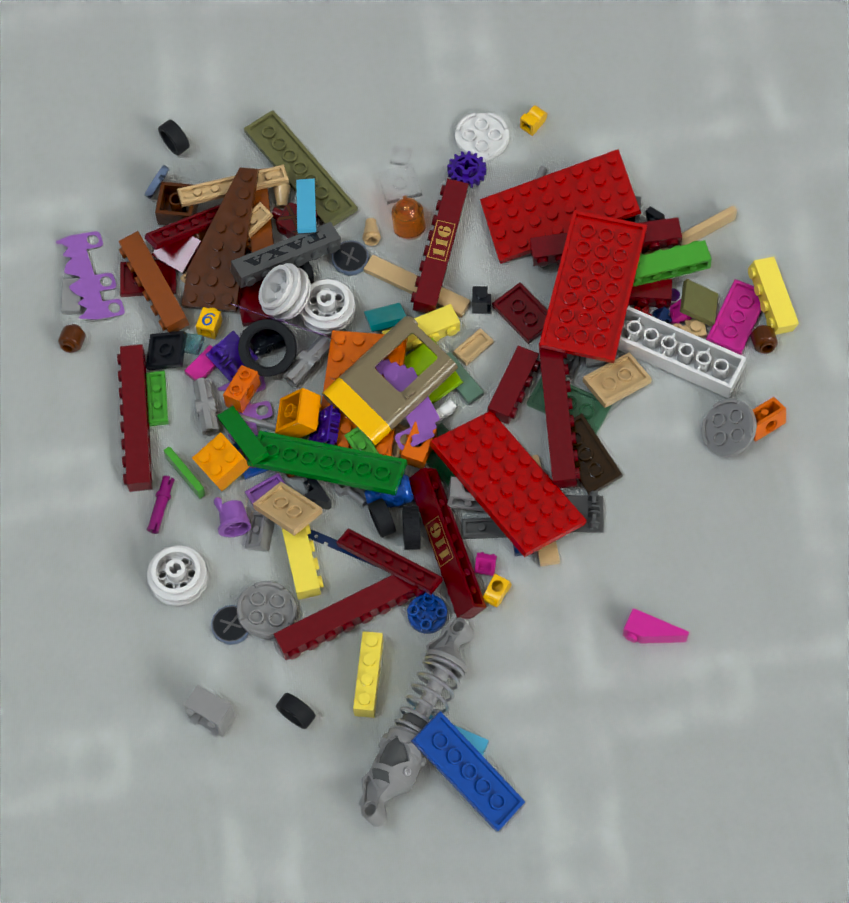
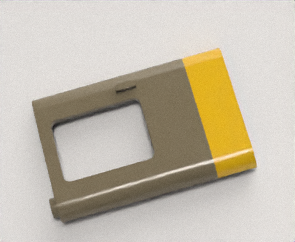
[322,316,458,446]

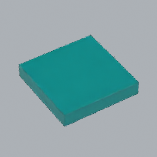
[364,303,406,332]

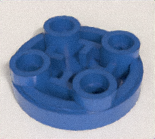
[407,593,447,634]

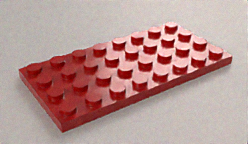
[480,149,641,264]
[539,210,647,363]
[429,411,587,558]

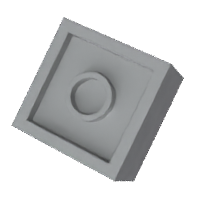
[184,685,236,738]

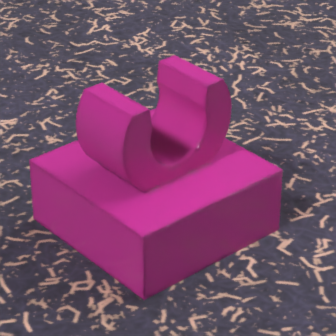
[670,299,692,324]
[474,552,497,576]

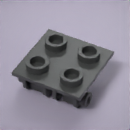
[565,491,604,533]

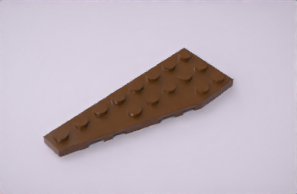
[181,167,259,312]

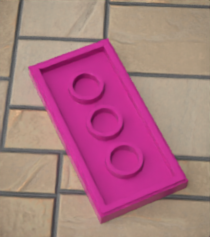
[706,279,762,355]

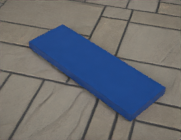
[411,711,525,832]

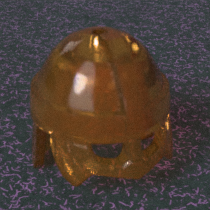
[391,195,426,238]

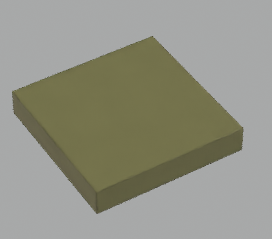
[680,279,718,326]

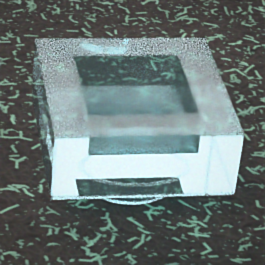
[185,333,205,355]

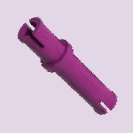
[146,476,175,534]

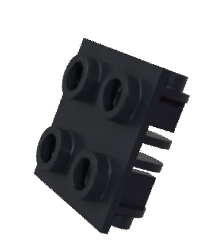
[242,319,286,356]

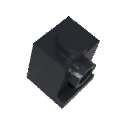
[472,286,491,314]

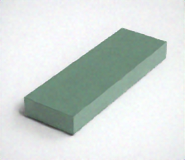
[447,352,484,405]

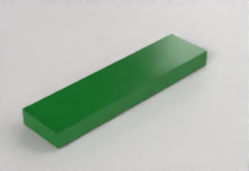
[217,406,269,466]

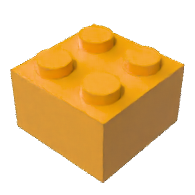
[275,388,321,438]
[192,432,250,491]

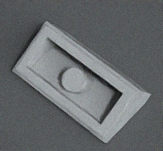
[245,512,275,552]

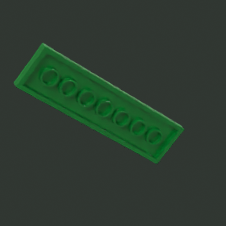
[247,431,407,496]

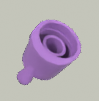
[214,497,251,537]

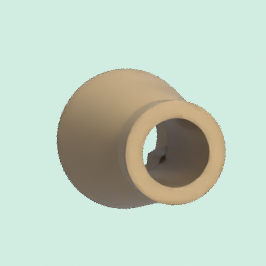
[273,183,291,209]
[362,218,381,246]

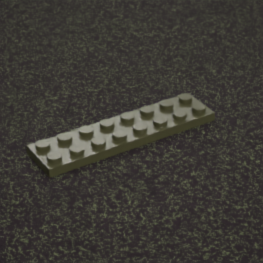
[244,110,358,226]

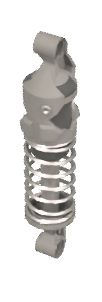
[358,618,474,827]

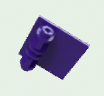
[205,330,258,382]
[309,404,341,445]

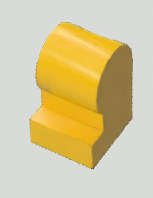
[520,105,548,136]
[483,574,512,608]

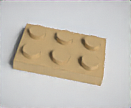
[582,352,652,408]
[253,482,322,536]

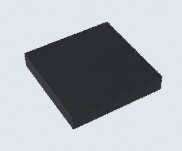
[146,331,187,370]

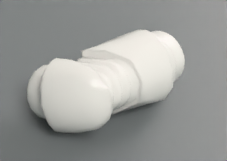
[435,399,457,425]

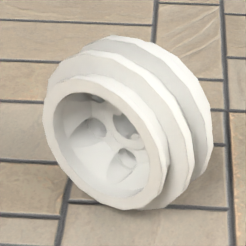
[258,263,311,321]
[300,279,356,335]
[147,545,208,606]

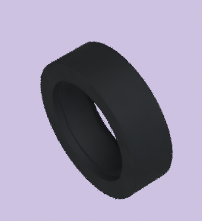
[238,319,297,377]

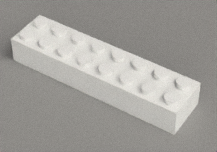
[618,306,747,399]

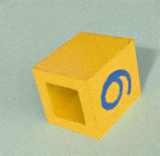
[196,307,223,340]

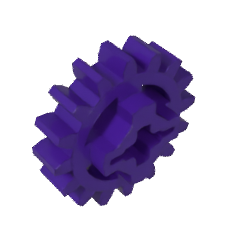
[447,151,487,188]

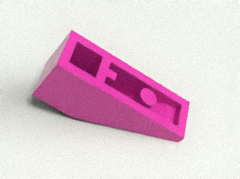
[622,608,689,644]

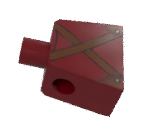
[272,202,318,238]

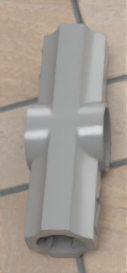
[283,336,330,387]
[193,377,219,436]

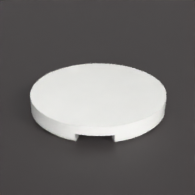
[455,112,509,161]

